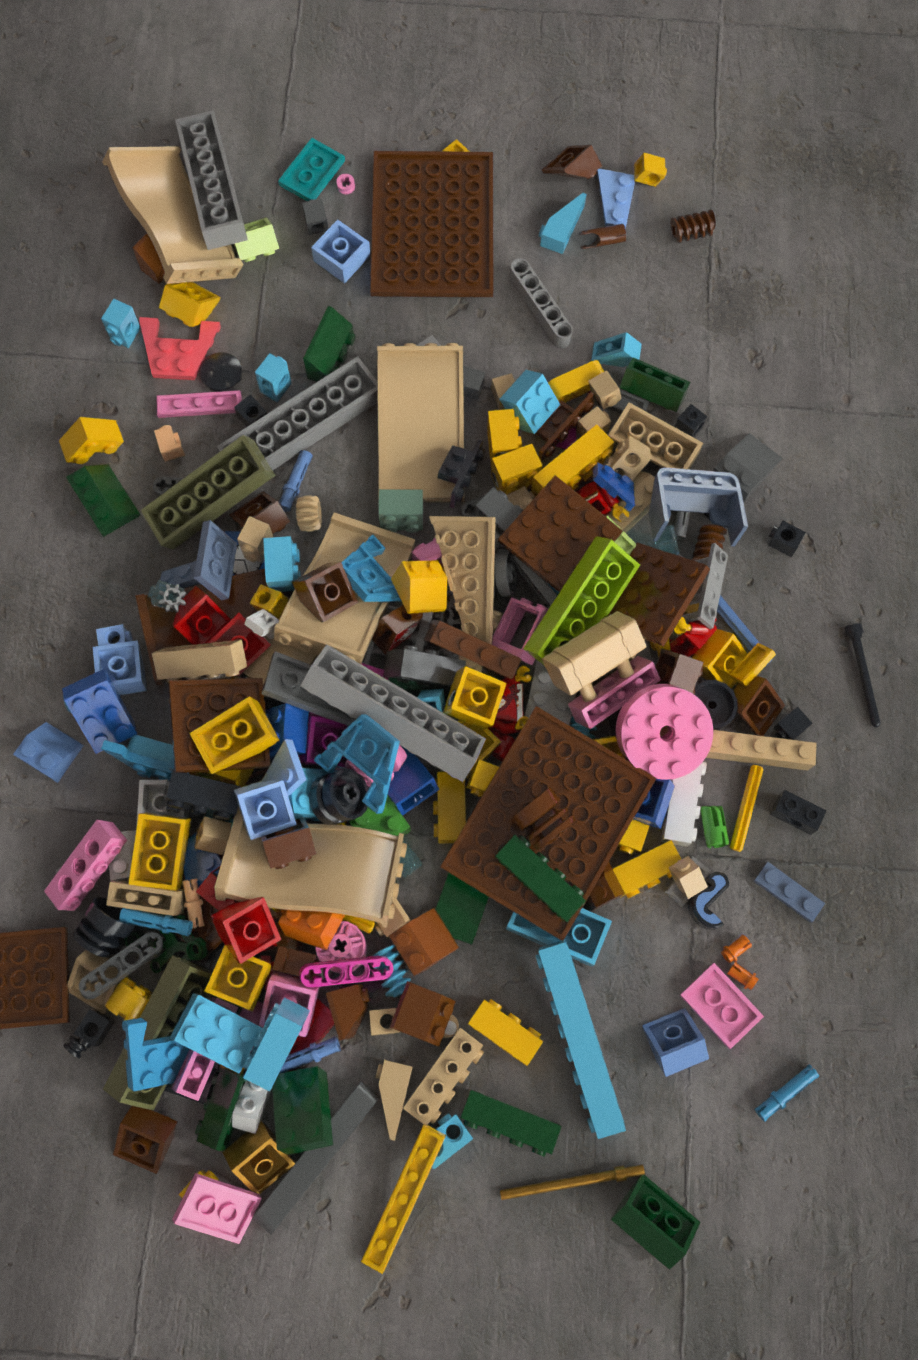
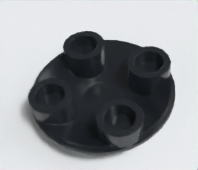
[200,352,242,392]

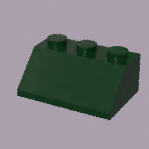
[303,306,356,382]
[66,464,141,537]
[195,1068,246,1151]
[611,1175,701,1270]

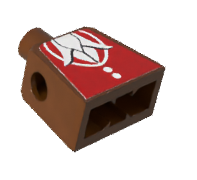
[371,605,423,655]

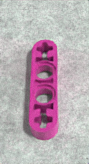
[299,956,394,987]

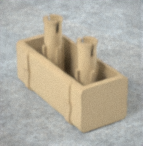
[542,611,646,702]

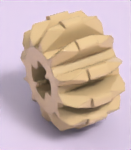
[296,495,322,532]

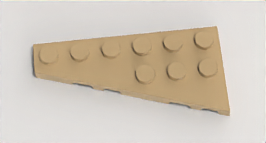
[429,516,495,645]

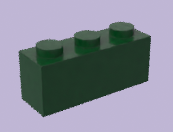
[620,357,691,413]

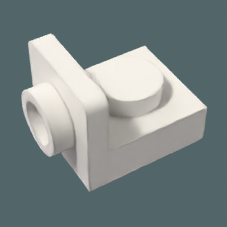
[244,609,279,639]

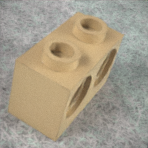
[603,435,651,480]

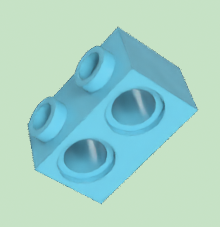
[432,1113,473,1169]

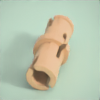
[182,878,205,928]

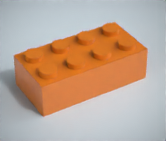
[278,909,345,950]

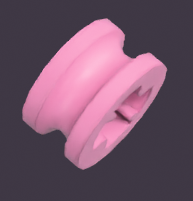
[336,174,355,195]

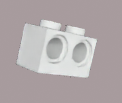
[232,1080,272,1134]

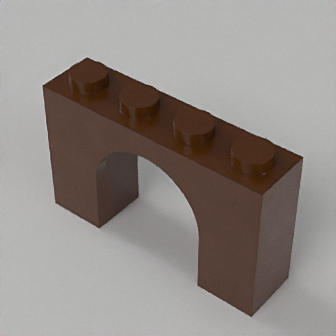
[423,620,521,679]

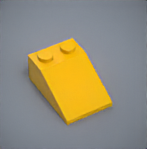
[190,696,280,774]

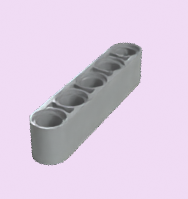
[510,258,573,348]

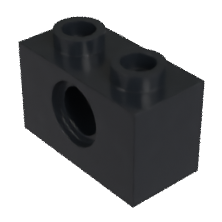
[769,790,827,835]

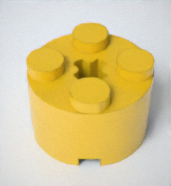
[105,977,152,1021]

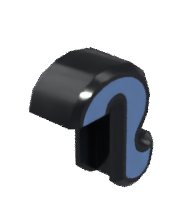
[688,872,729,930]

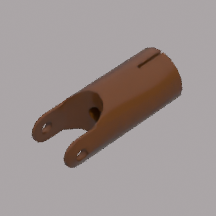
[579,224,626,249]

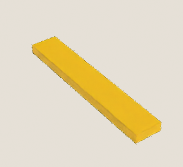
[361,1124,446,1274]

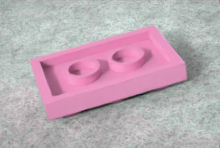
[680,963,764,1049]
[172,1173,262,1244]

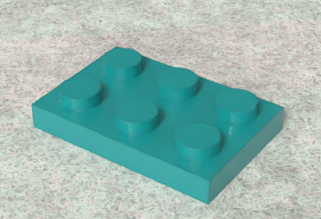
[278,138,345,202]

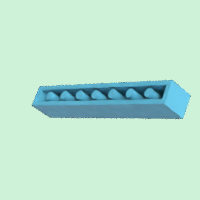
[535,939,626,1139]

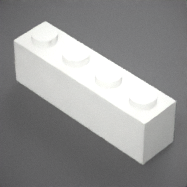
[661,762,707,847]

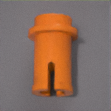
[721,935,752,963]
[727,962,759,990]

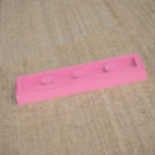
[157,390,242,418]

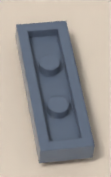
[753,862,825,923]

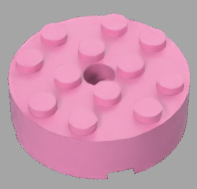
[616,684,713,780]

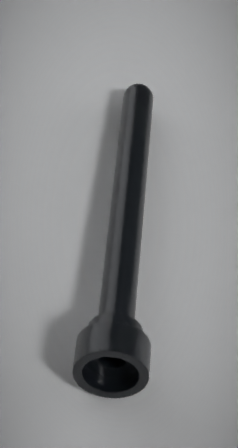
[844,623,881,728]

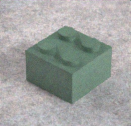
[379,489,423,533]

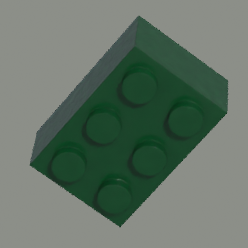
[272,1066,333,1155]

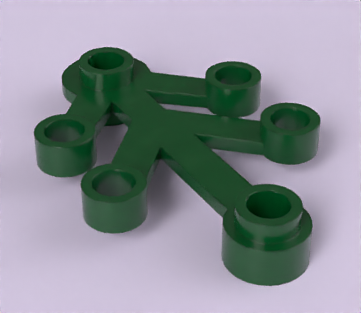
[125,913,208,973]

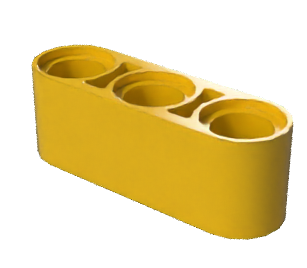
[548,360,605,403]

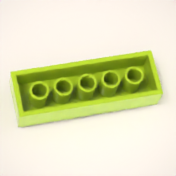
[523,536,640,666]

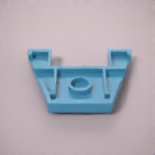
[341,535,401,602]
[314,714,400,814]
[101,740,189,780]
[122,1018,190,1091]

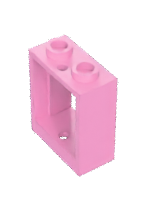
[492,598,549,665]

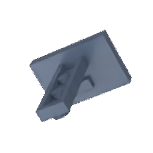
[158,520,237,600]

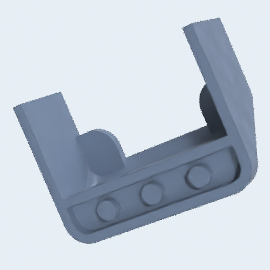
[649,468,748,547]

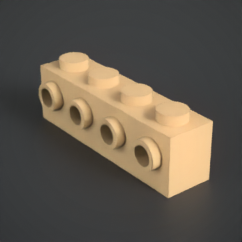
[152,640,247,682]
[403,1028,484,1125]

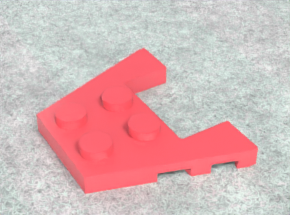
[139,317,221,380]

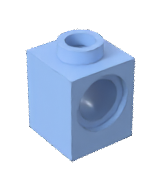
[96,624,132,646]

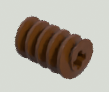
[670,209,716,243]
[691,524,727,561]

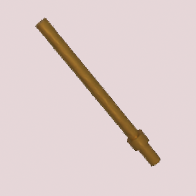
[500,1164,645,1200]

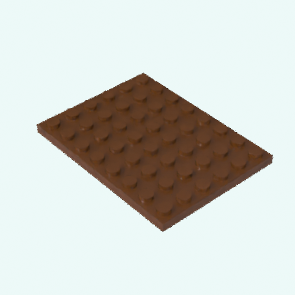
[370,151,493,297]
[440,706,656,941]

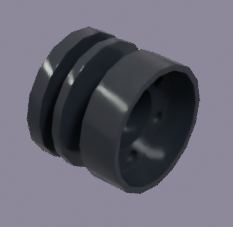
[73,897,135,959]

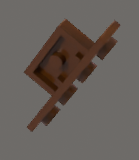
[535,392,595,462]

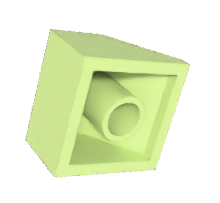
[234,218,279,262]

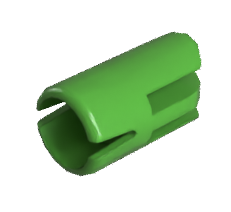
[700,806,729,848]

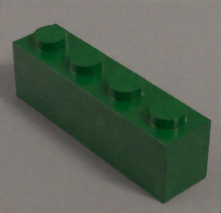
[494,835,586,922]
[460,1090,562,1157]

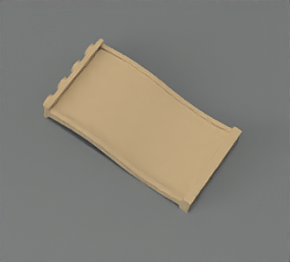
[102,146,243,284]
[377,343,465,502]
[274,513,415,664]
[214,807,407,928]

